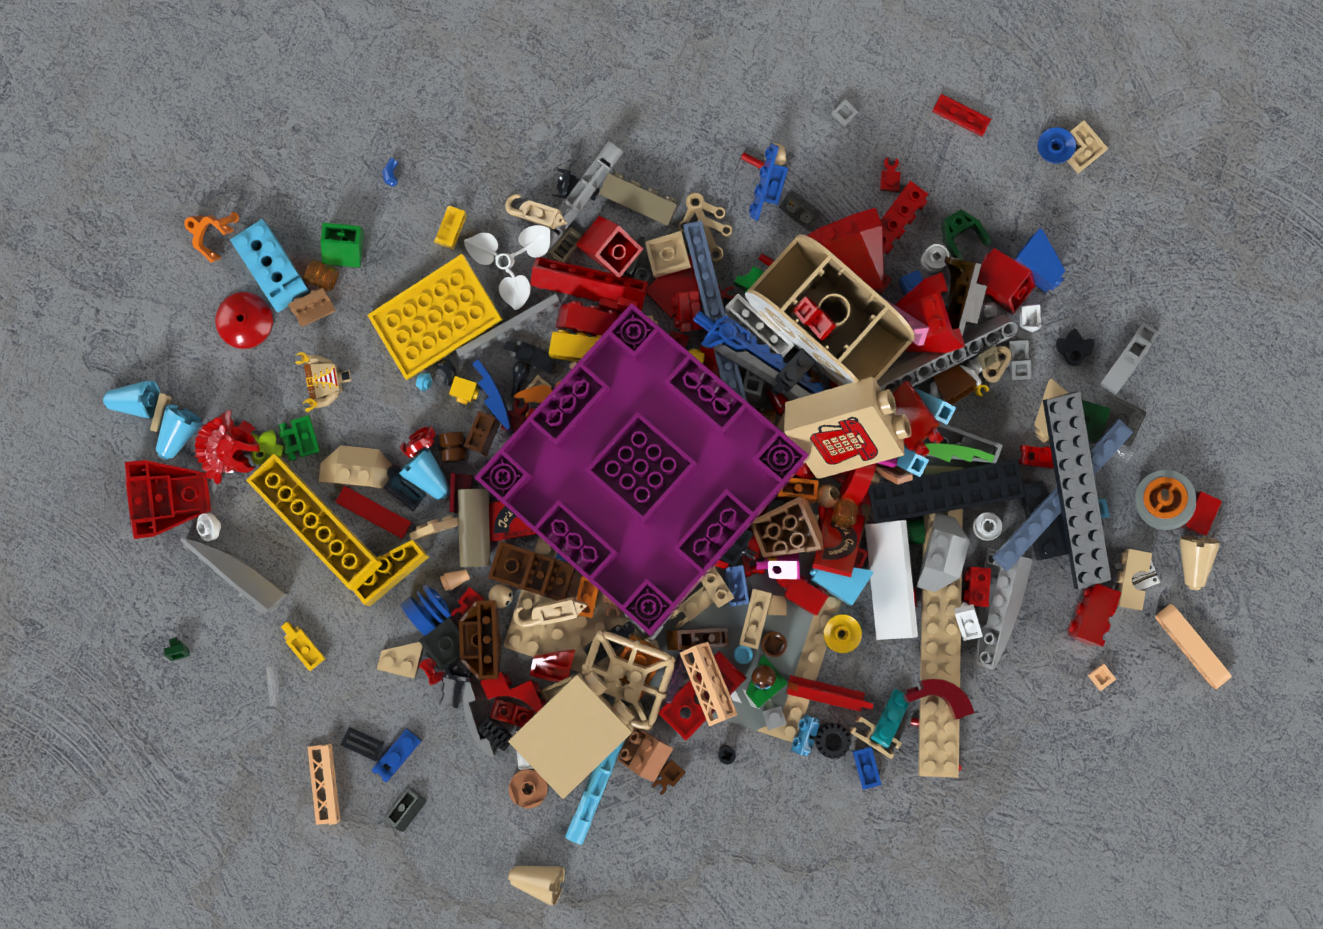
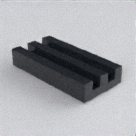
[341,727,384,761]

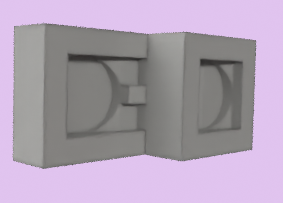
[1008,339,1031,380]

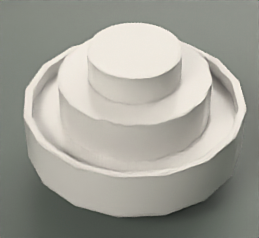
[973,512,1002,541]
[197,513,221,542]

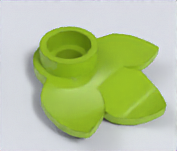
[248,430,284,465]

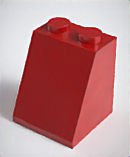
[575,216,643,278]
[977,248,1036,315]

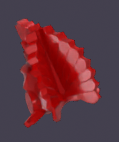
[194,410,260,484]

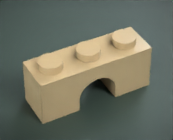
[1116,549,1152,610]

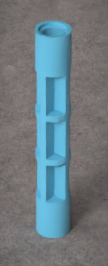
[565,740,625,845]

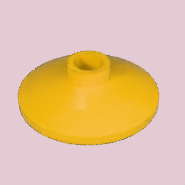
[823,615,862,653]

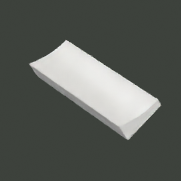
[865,520,918,640]

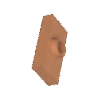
[875,464,913,485]

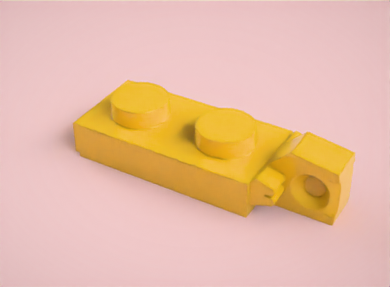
[281,621,326,671]

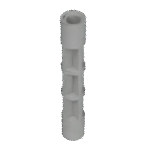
[549,141,624,250]

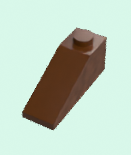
[666,627,729,650]

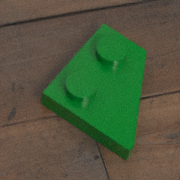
[746,654,788,708]

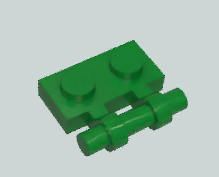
[279,415,321,462]

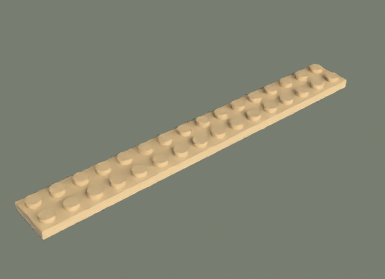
[918,466,963,778]

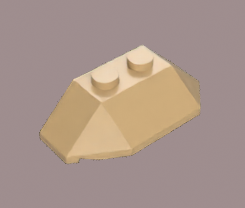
[319,445,392,489]

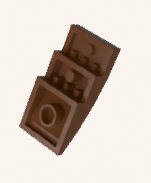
[488,541,576,601]

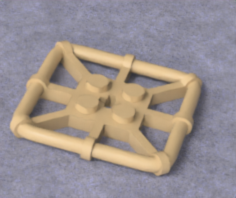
[582,630,676,730]

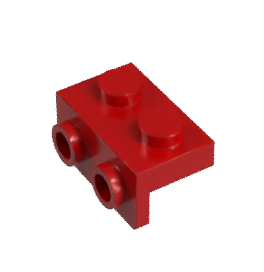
[963,567,991,607]

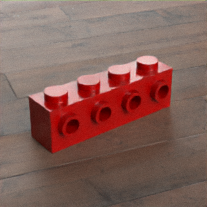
[881,180,928,255]

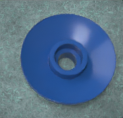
[1037,127,1076,164]

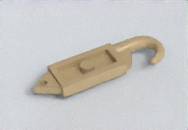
[505,194,567,229]
[513,597,588,628]

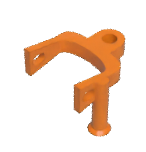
[184,212,239,263]

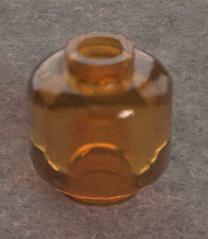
[832,498,858,528]

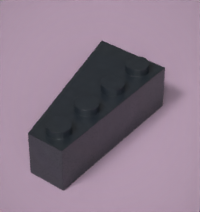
[1021,481,1068,560]

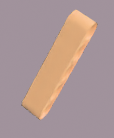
[1155,604,1232,690]

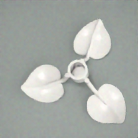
[464,225,551,310]

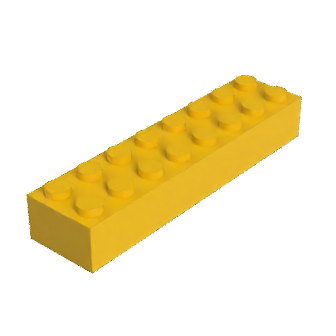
[246,454,382,591]

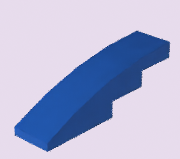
[472,359,514,434]

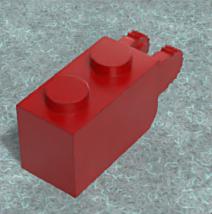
[775,575,829,616]

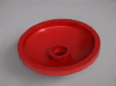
[215,292,273,349]

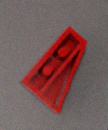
[555,301,619,337]

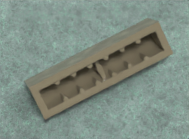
[458,489,490,567]

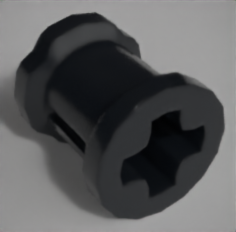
[718,745,736,765]

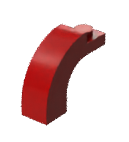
[841,463,877,506]

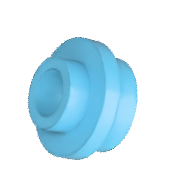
[416,372,433,391]

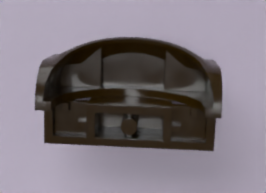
[944,256,987,336]

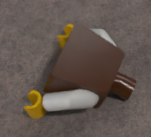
[930,364,989,405]

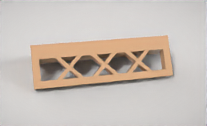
[680,642,738,726]
[308,743,340,825]

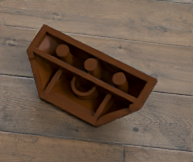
[459,600,501,679]

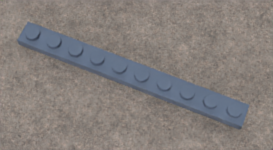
[683,220,747,402]
[992,419,1133,571]

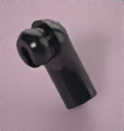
[437,359,456,386]

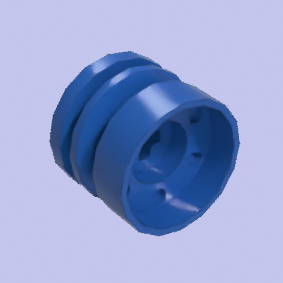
[400,584,452,636]

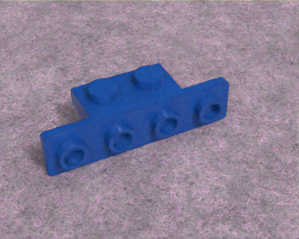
[749,143,788,221]

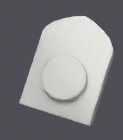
[1019,304,1042,332]

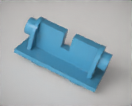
[791,714,820,756]

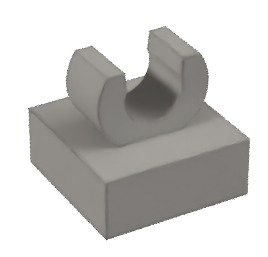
[977,303,997,324]

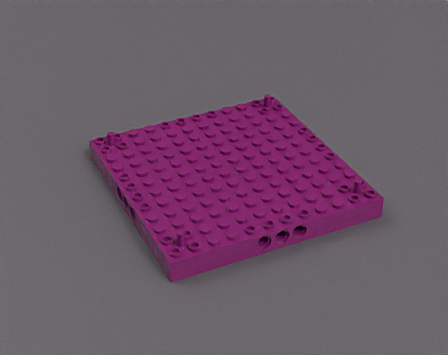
[474,303,809,636]

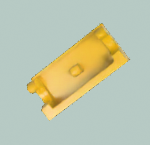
[434,206,467,250]

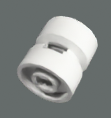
[920,244,949,273]

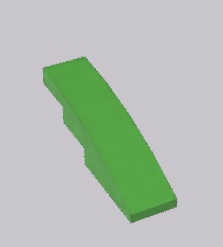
[924,442,995,462]

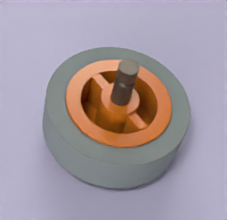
[1135,470,1196,530]

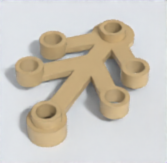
[679,193,732,262]

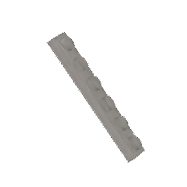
[456,294,560,360]

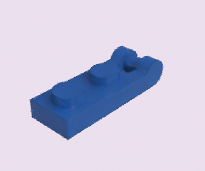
[371,728,422,783]

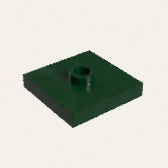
[1082,400,1111,444]

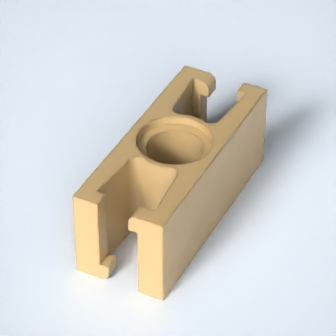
[849,715,902,759]

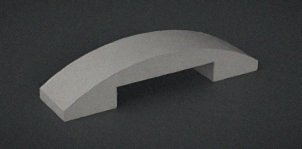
[463,682,496,757]

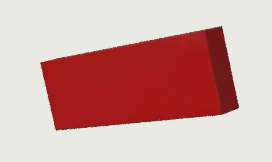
[932,94,991,137]

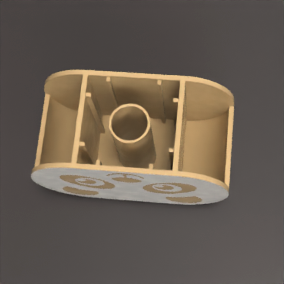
[745,234,915,386]

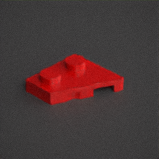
[529,649,575,683]

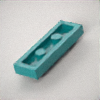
[870,688,910,748]

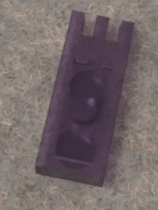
[665,650,686,703]

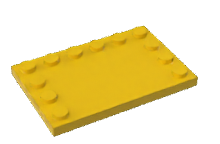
[367,254,503,380]

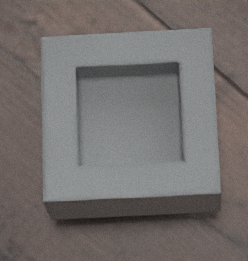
[831,99,859,127]
[762,705,787,730]

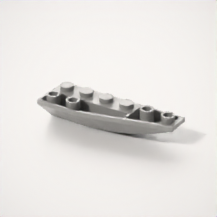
[180,538,289,613]
[976,548,1033,670]

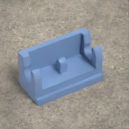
[724,565,749,607]

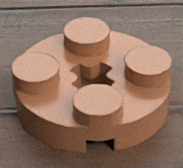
[508,769,548,809]

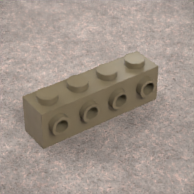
[599,171,679,226]

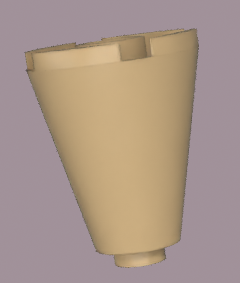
[1180,536,1220,590]
[508,866,565,906]

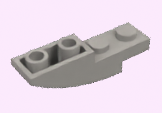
[1100,322,1159,395]

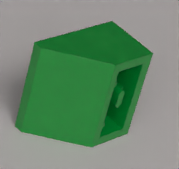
[320,223,364,268]

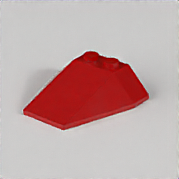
[806,207,885,290]
[895,273,965,353]
[124,460,211,539]

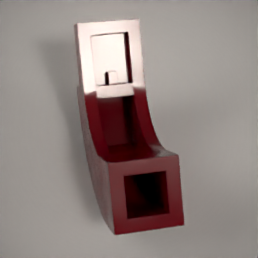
[903,679,975,720]

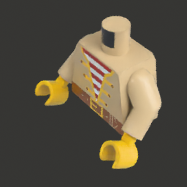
[295,352,351,412]

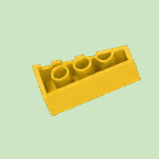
[354,540,429,607]

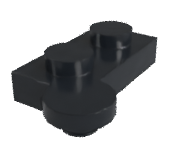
[383,465,426,511]

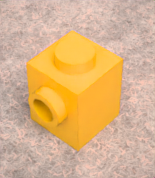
[449,376,480,405]

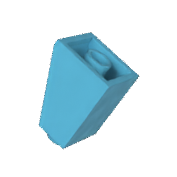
[809,568,874,605]

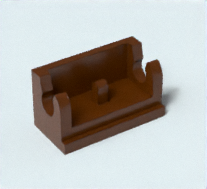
[464,411,501,456]

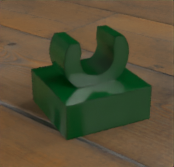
[164,637,190,661]

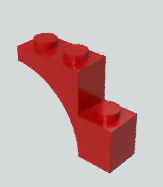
[481,671,546,713]

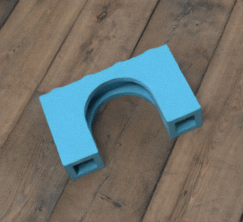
[897,388,956,477]

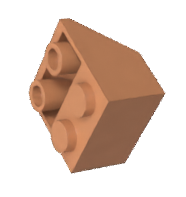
[617,727,673,782]

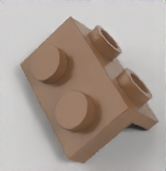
[288,288,336,327]

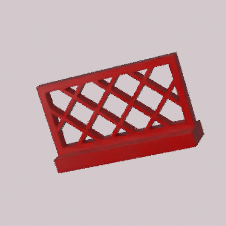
[785,675,874,712]

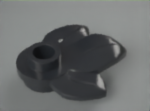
[1056,329,1094,366]

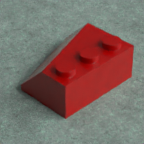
[1067,583,1122,647]

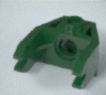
[941,209,992,260]

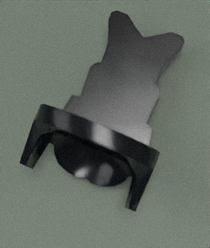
[552,168,596,201]
[439,663,473,708]

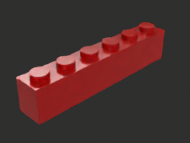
[530,257,648,311]

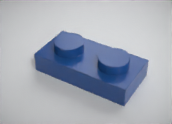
[852,746,882,790]

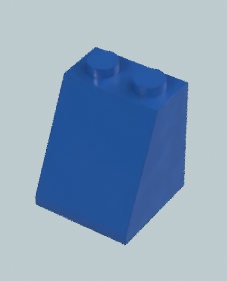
[1013,228,1065,293]

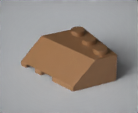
[751,497,823,557]

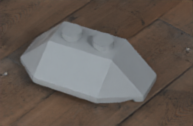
[916,513,970,592]

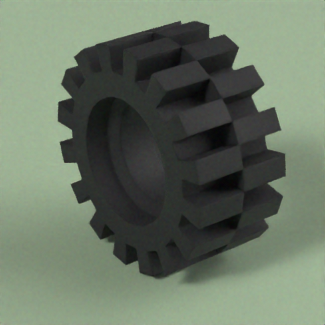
[478,716,512,751]
[815,723,851,759]

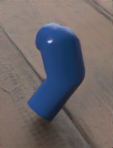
[382,158,399,187]

